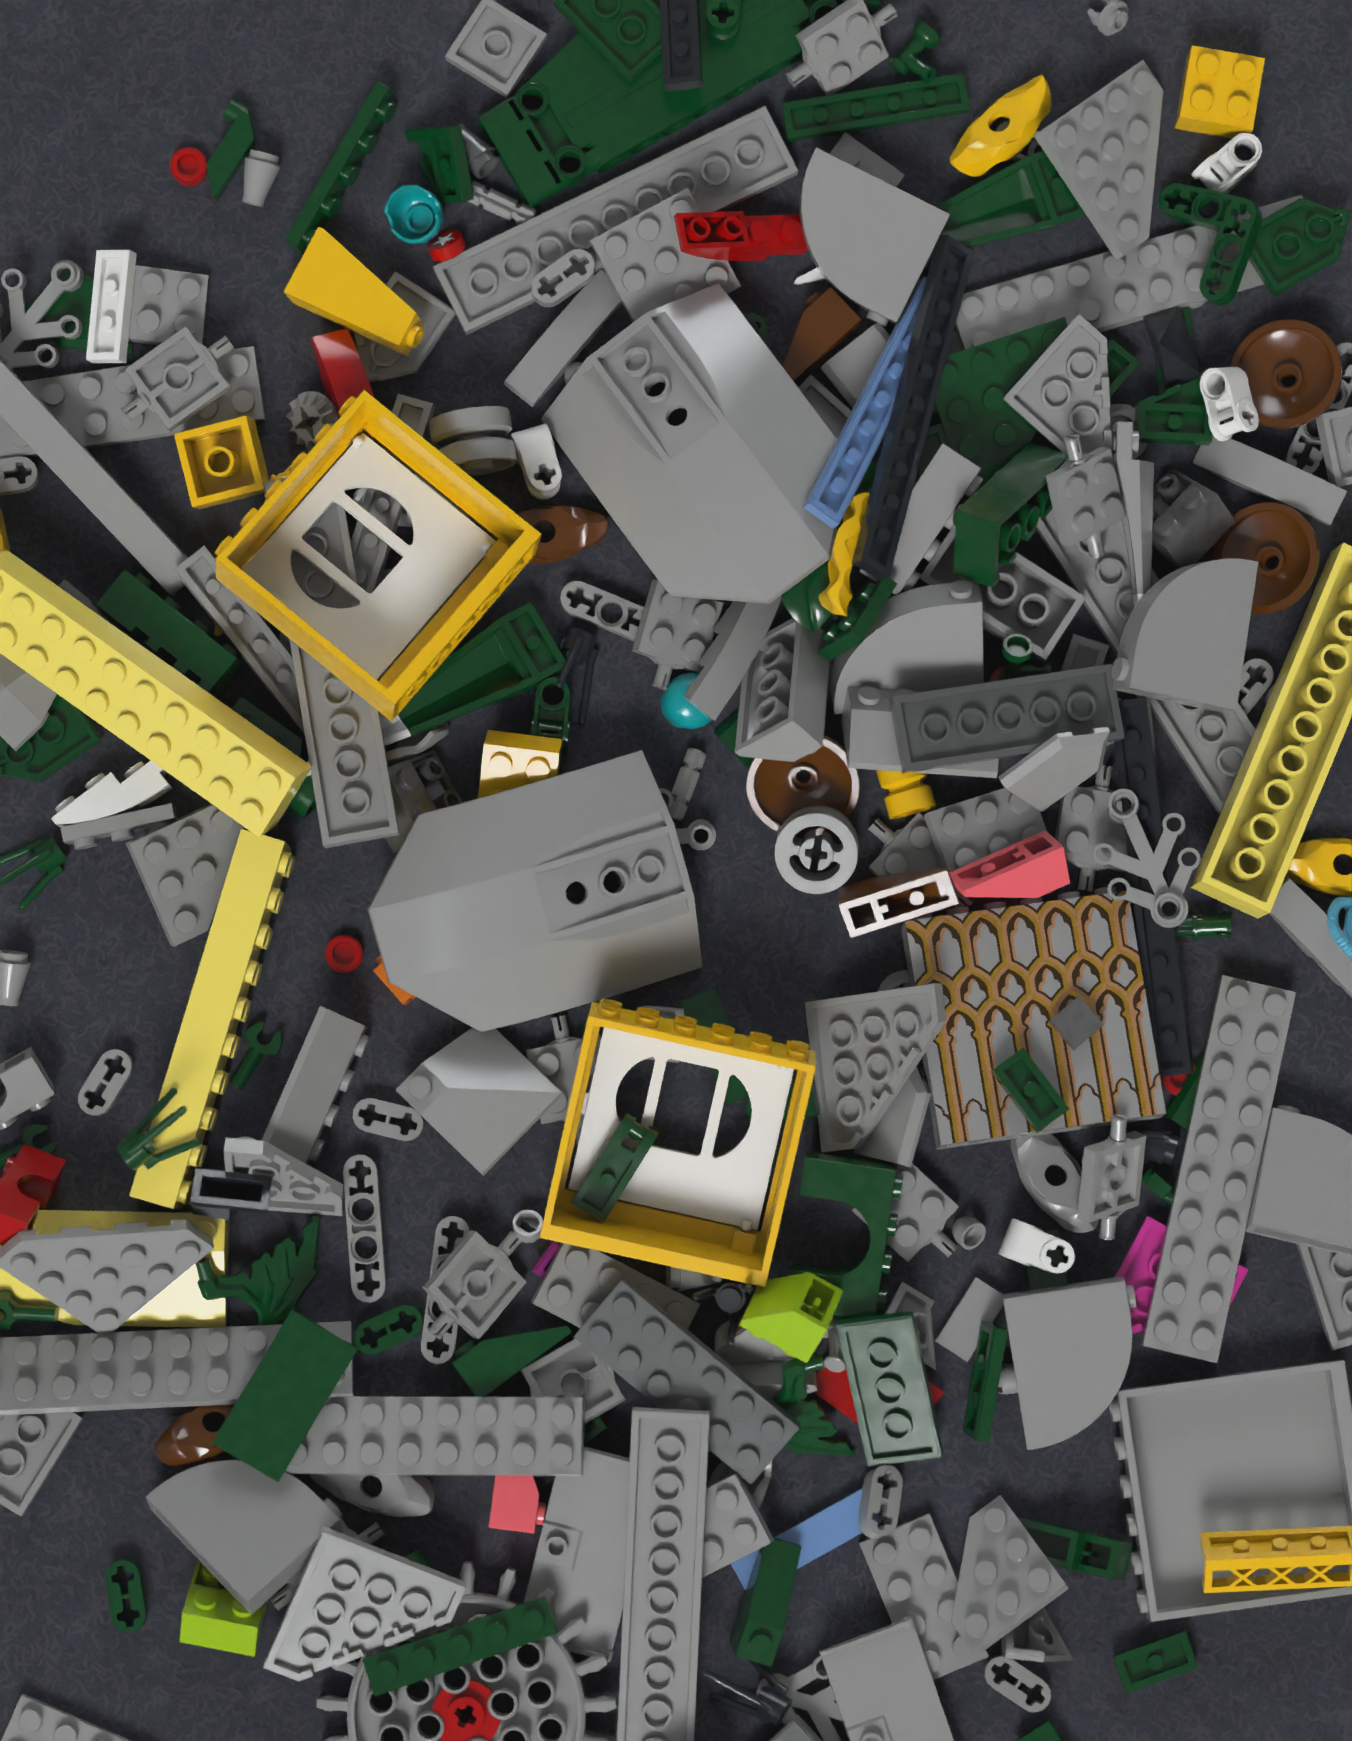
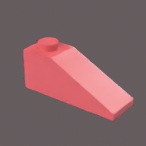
[949,830,1070,898]
[489,1476,546,1533]

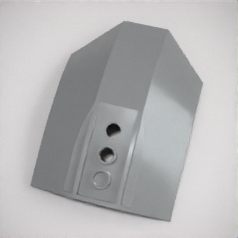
[541,283,837,604]
[367,750,702,1032]

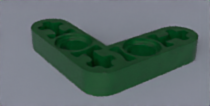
[1159,183,1263,306]

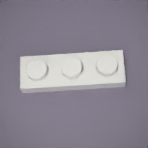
[86,250,137,363]

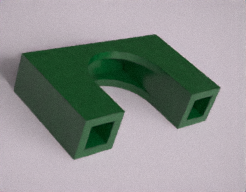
[788,1152,903,1318]

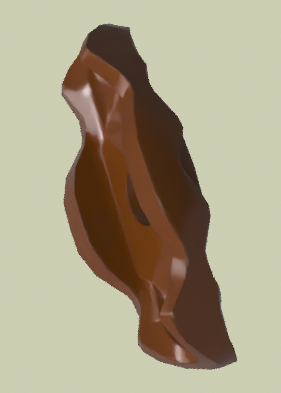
[485,504,609,565]
[155,1404,235,1468]

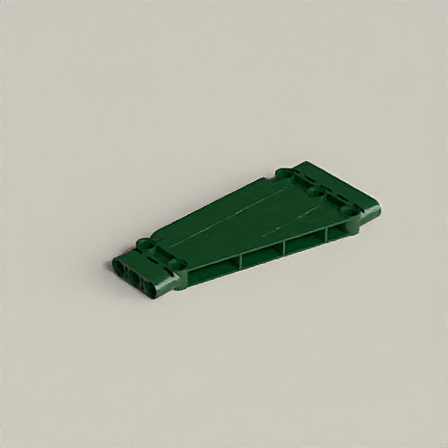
[477,0,881,208]

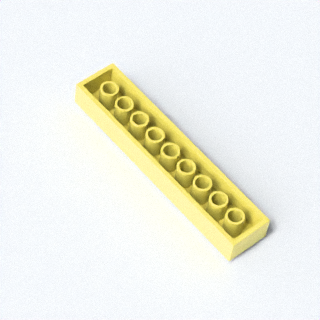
[1190,542,1352,919]
[0,550,312,838]
[129,829,295,1210]

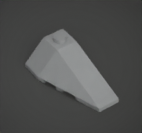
[0,653,57,751]

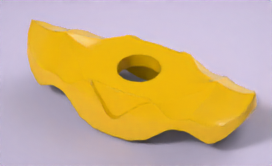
[949,75,1051,177]
[819,493,870,616]
[1286,838,1352,896]

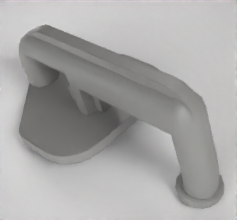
[714,1315,846,1373]

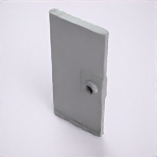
[524,1447,630,1662]
[819,1617,954,1741]

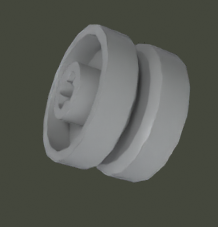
[428,406,518,476]

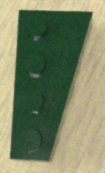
[953,442,1068,587]
[96,570,244,699]

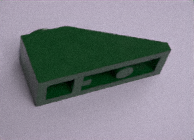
[452,1325,572,1397]
[729,1537,801,1666]

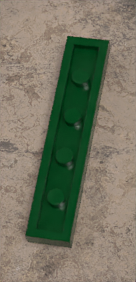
[781,73,970,143]
[285,81,397,256]
[362,1595,558,1697]

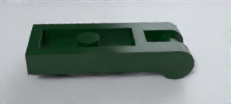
[571,1112,659,1222]

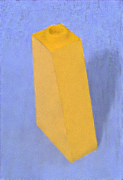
[284,227,425,357]

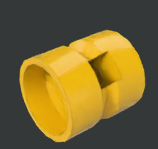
[876,770,936,819]

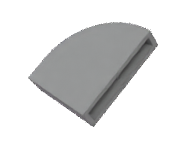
[800,147,950,327]
[1112,558,1258,712]
[831,580,984,714]
[1245,1105,1352,1257]
[1003,1276,1136,1450]
[146,1460,343,1615]

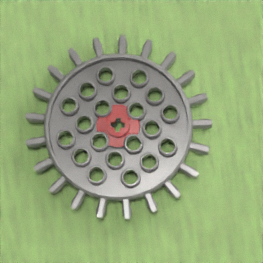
[316,1561,617,1741]

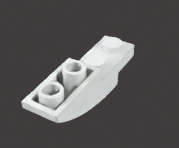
[51,760,172,827]

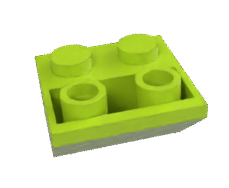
[739,1272,843,1363]
[179,1560,268,1657]

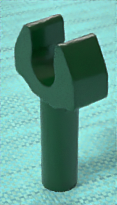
[229,1021,282,1090]
[0,1124,58,1168]
[1142,1168,1174,1206]
[0,1290,59,1331]

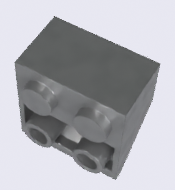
[1121,468,1236,570]
[386,750,463,853]

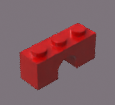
[0,1144,66,1246]

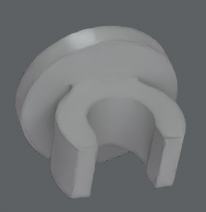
[1087,0,1128,36]

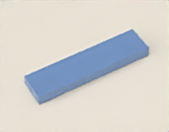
[731,1487,882,1591]

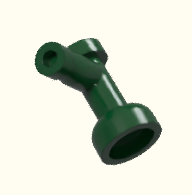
[888,21,941,82]
[1000,634,1051,680]

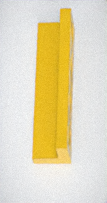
[1200,1526,1352,1593]

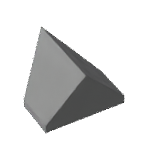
[884,1282,936,1370]
[1000,1607,1074,1662]

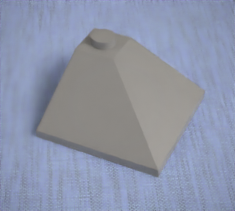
[396,1028,563,1176]

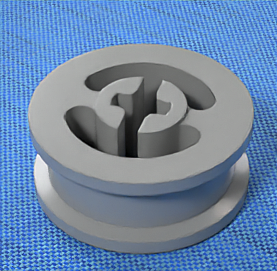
[775,805,859,894]

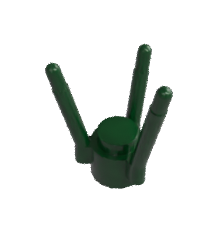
[0,835,67,910]
[117,1088,201,1170]

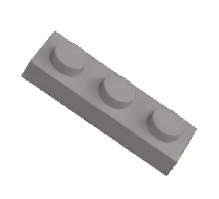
[60,803,178,850]

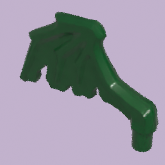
[195,1216,319,1325]
[772,1354,855,1456]

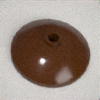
[1230,320,1342,429]
[1211,502,1320,614]
[746,736,860,837]

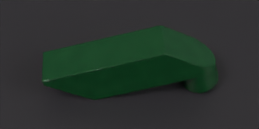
[206,98,256,201]

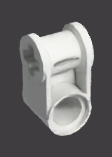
[1191,133,1262,203]
[1200,367,1259,442]
[510,423,562,500]
[998,1218,1075,1274]

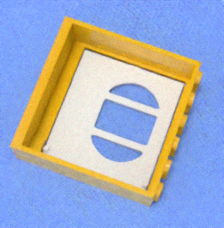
[215,390,541,722]
[540,999,816,1287]

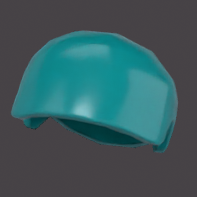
[384,184,444,244]
[660,673,712,729]

